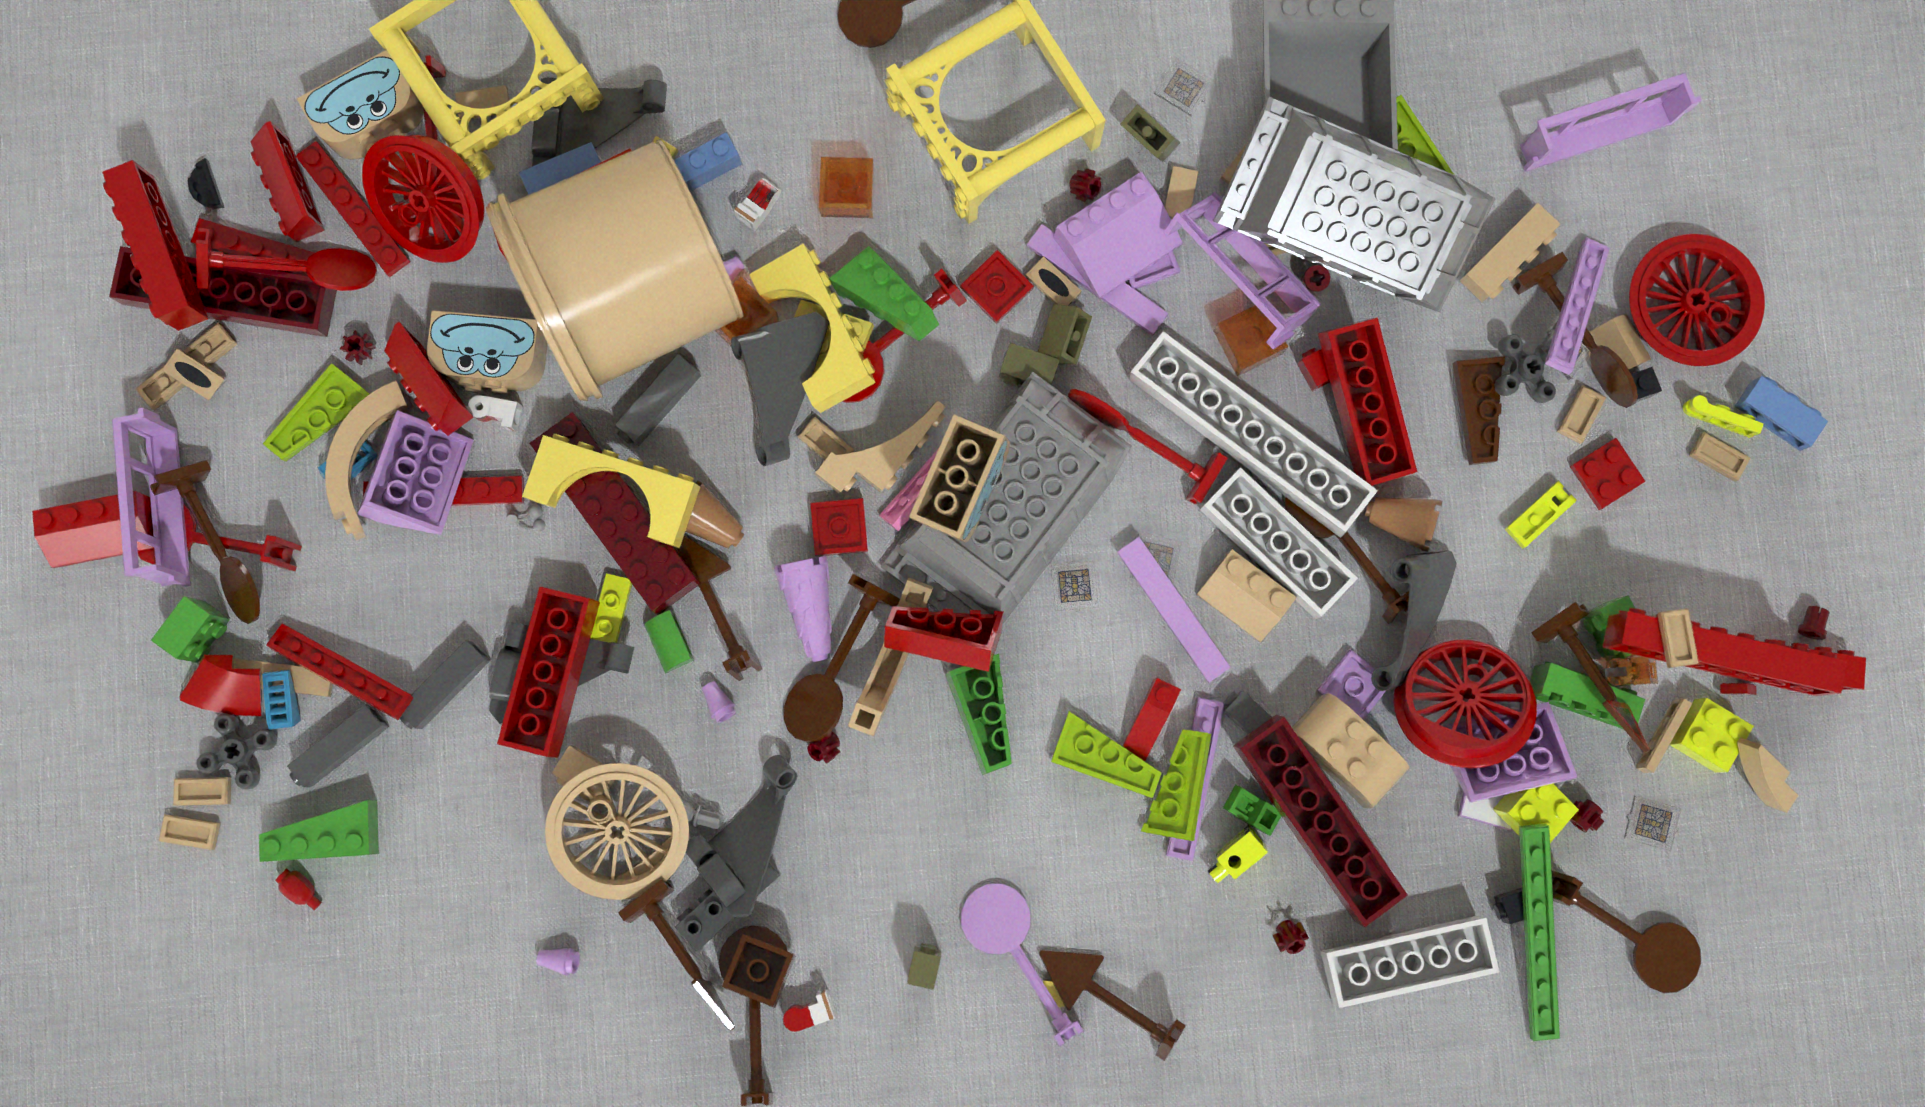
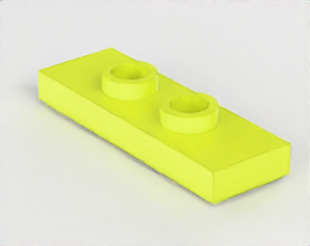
[590,573,632,643]

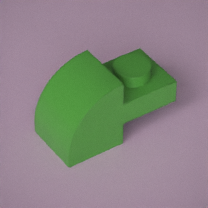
[1223,784,1281,836]

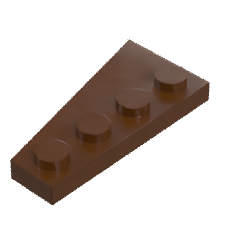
[1452,356,1505,465]

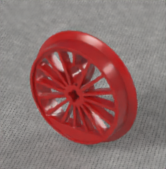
[362,135,485,263]
[1629,234,1765,366]
[1393,640,1537,768]

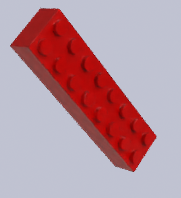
[1603,608,1847,696]

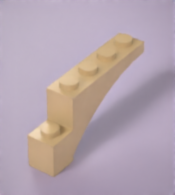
[814,400,946,493]

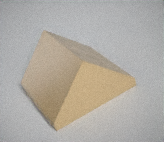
[1583,314,1651,370]

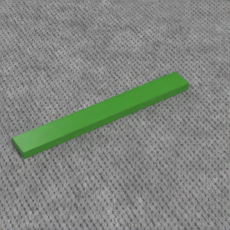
[1519,823,1560,1041]

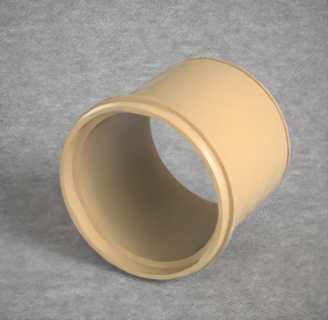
[485,139,743,401]

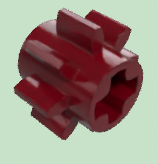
[1070,168,1101,202]
[340,330,376,365]
[807,732,841,764]
[1570,799,1605,833]
[1272,920,1309,954]

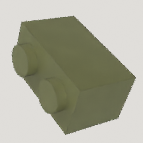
[1120,104,1181,162]
[1038,304,1092,365]
[999,343,1060,387]
[907,943,941,990]

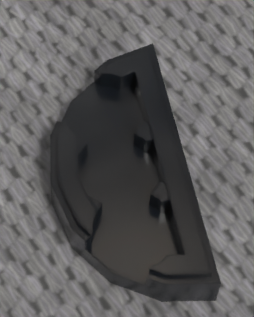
[187,158,225,209]

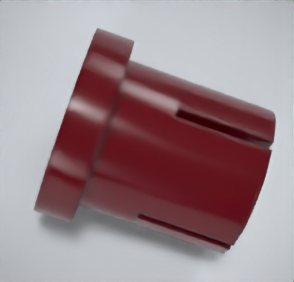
[1302,265,1330,292]
[1798,606,1830,640]

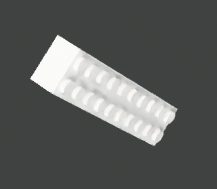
[1129,331,1378,538]

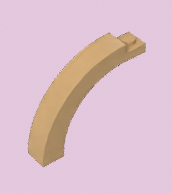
[325,381,408,540]
[848,577,934,736]

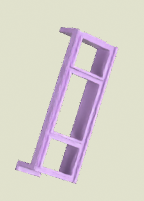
[1520,73,1702,172]
[1164,192,1321,349]
[112,407,191,587]

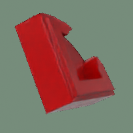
[1720,683,1757,695]

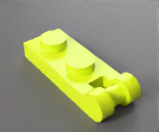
[1682,395,1764,438]
[1505,481,1577,549]

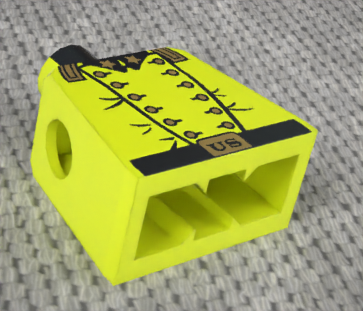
[1208,825,1268,883]

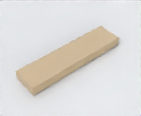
[136,323,237,410]
[233,658,333,697]

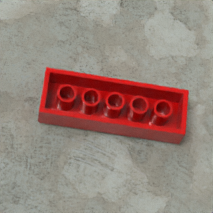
[102,160,209,331]
[1318,317,1417,486]
[497,586,600,758]

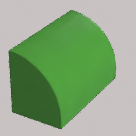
[644,610,694,674]

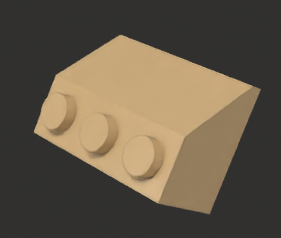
[1196,549,1297,642]

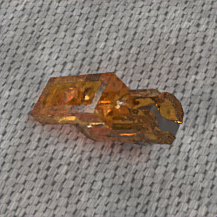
[1604,657,1658,686]

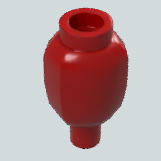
[275,868,322,911]

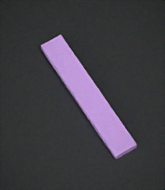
[1026,224,1169,336]
[1545,237,1610,375]
[1117,537,1231,683]
[1166,697,1225,861]

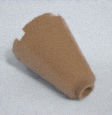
[685,480,744,548]
[1365,497,1443,552]

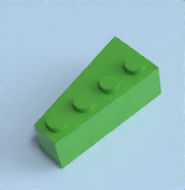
[829,246,939,341]
[945,654,1012,775]
[1530,662,1645,729]
[259,800,379,862]

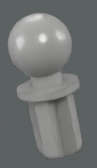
[682,802,723,829]

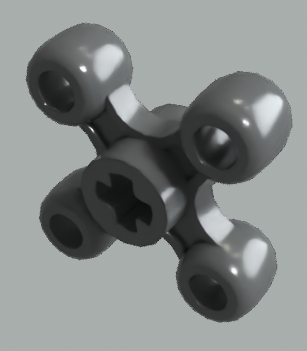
[1494,335,1556,403]
[196,713,277,790]

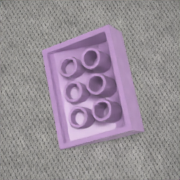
[1053,172,1183,299]
[357,410,474,535]
[1444,702,1577,803]

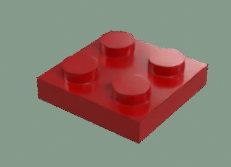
[960,250,1034,324]
[1570,438,1646,510]
[810,498,868,556]

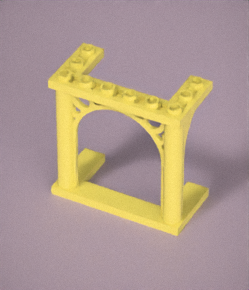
[369,0,604,180]
[885,0,1106,224]

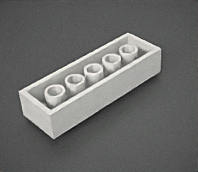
[1200,467,1358,619]
[1320,916,1499,1008]

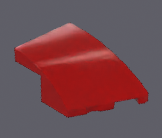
[180,655,262,716]

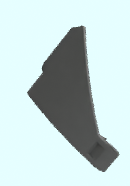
[532,77,667,166]
[731,312,829,466]
[1371,551,1457,691]
[489,622,634,724]
[685,755,798,917]

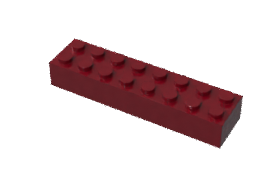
[109,246,337,337]
[529,412,701,615]
[1233,715,1408,927]

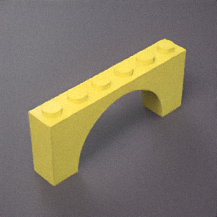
[749,243,876,413]
[522,434,700,548]

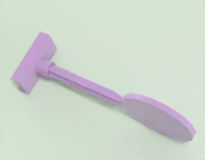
[961,884,1084,1046]

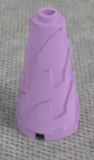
[774,556,832,662]

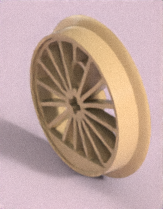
[545,763,689,900]

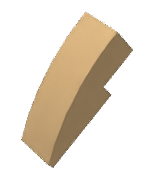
[1737,738,1798,813]

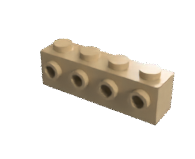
[1460,203,1560,302]

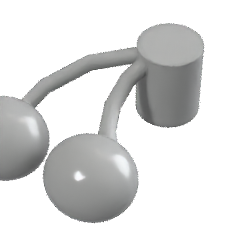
[506,504,545,532]

